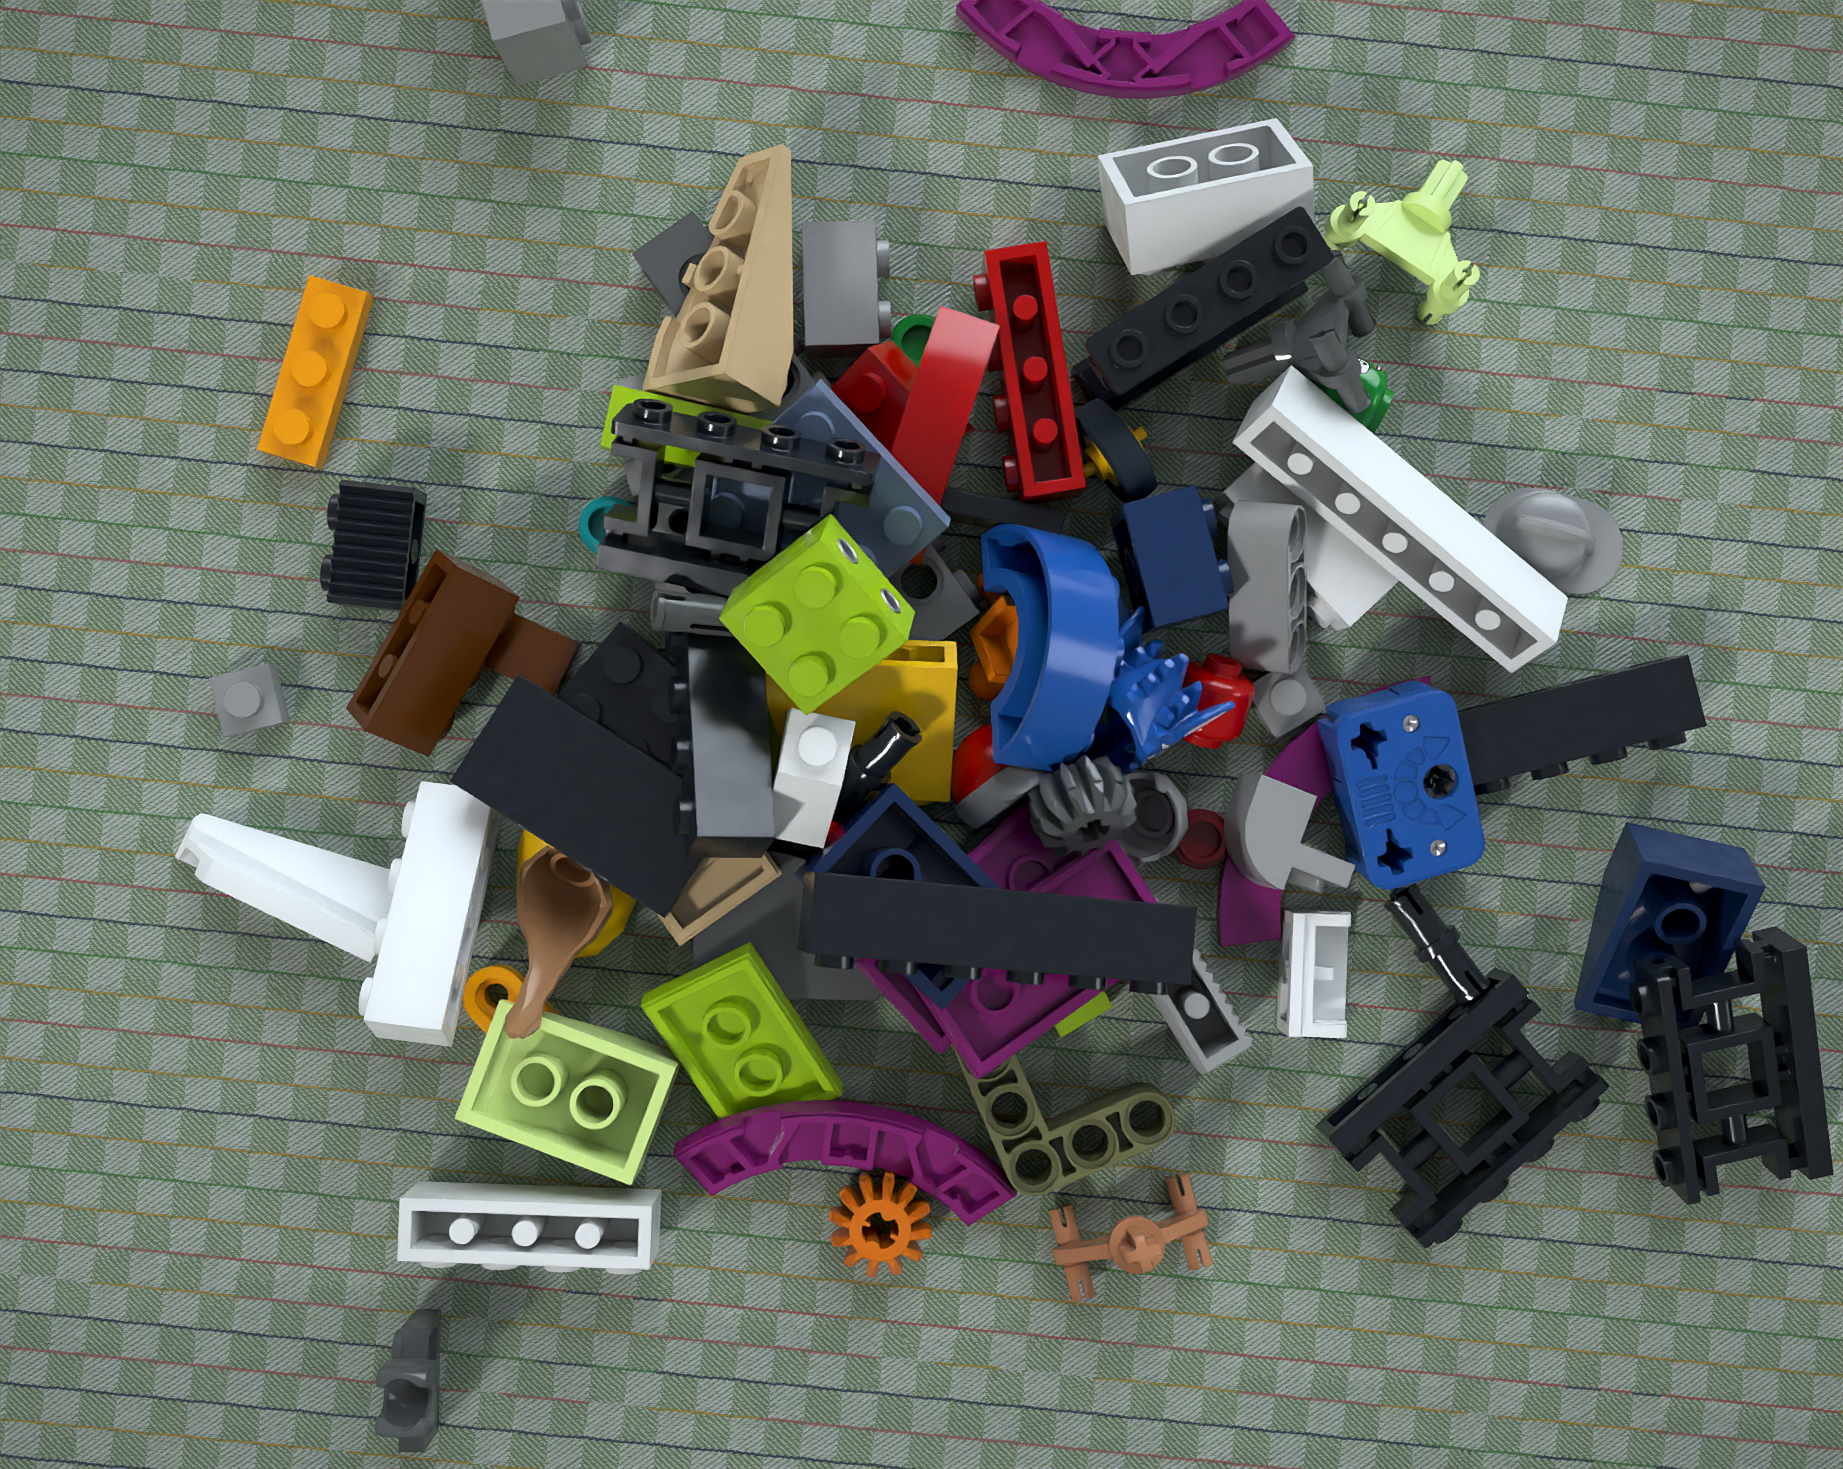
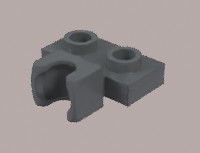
[375,1309,441,1453]

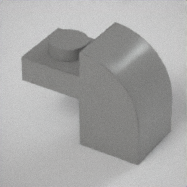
[1224,774,1356,894]

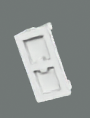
[1277,908,1351,1038]

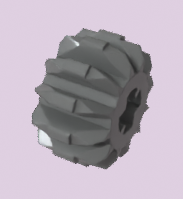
[1027,755,1137,857]

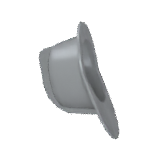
[1482,488,1623,595]

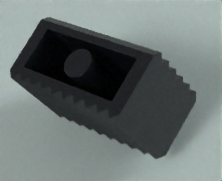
[320,480,427,613]

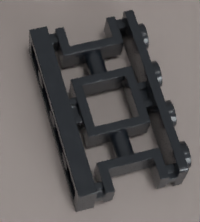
[1070,206,1334,413]
[596,399,881,596]
[1629,926,1834,1205]
[1315,968,1609,1248]

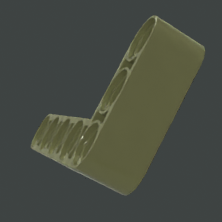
[951,1044,1176,1197]

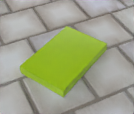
[640,942,843,1120]

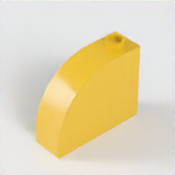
[765,640,958,805]

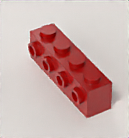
[973,241,1086,504]

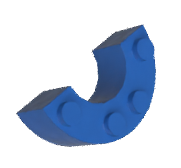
[981,524,1125,772]

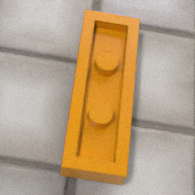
[257,275,374,470]

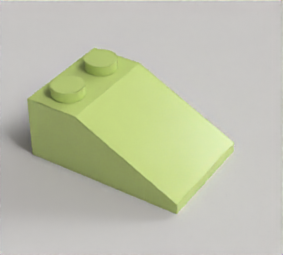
[454,999,681,1185]

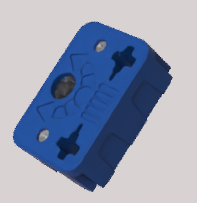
[1317,680,1485,890]

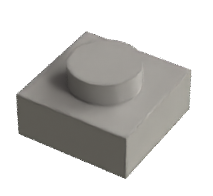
[209,663,290,737]
[1251,666,1326,739]

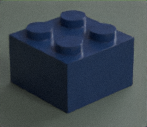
[1109,485,1234,635]

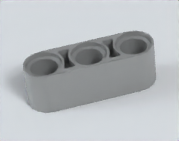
[1227,499,1307,675]

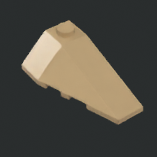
[642,144,794,414]

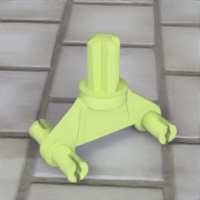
[1322,160,1480,325]

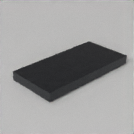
[450,674,704,918]

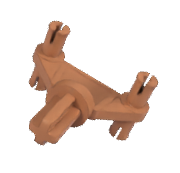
[1047,1173,1214,1301]

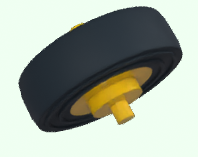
[1074,398,1157,503]

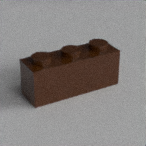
[346,548,520,757]

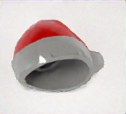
[950,724,1073,829]

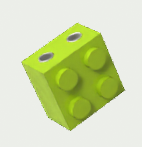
[719,514,915,716]

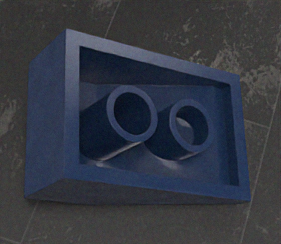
[794,783,1001,1010]
[1574,822,1766,1030]

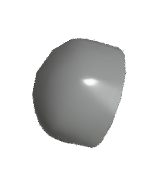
[1117,770,1188,864]

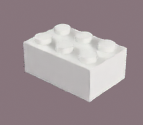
[1098,118,1315,276]

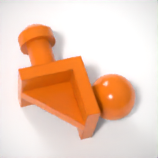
[968,571,1019,701]

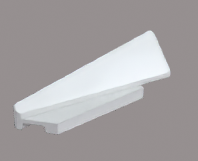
[175,814,393,963]

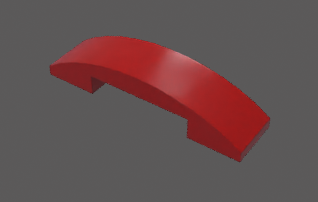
[890,305,1000,565]

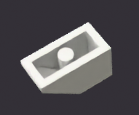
[772,708,856,848]

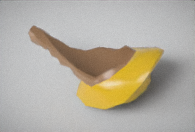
[504,828,637,1039]

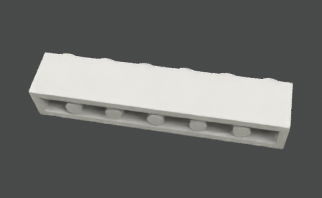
[1232,365,1568,673]

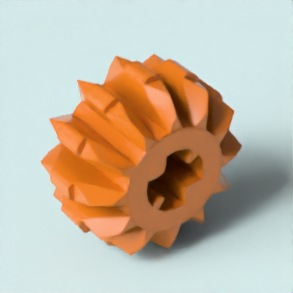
[829,1170,932,1278]

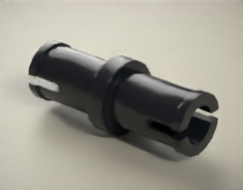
[832,711,922,823]
[1384,883,1491,1005]

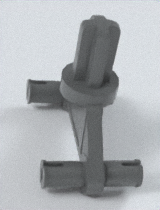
[1223,250,1376,414]

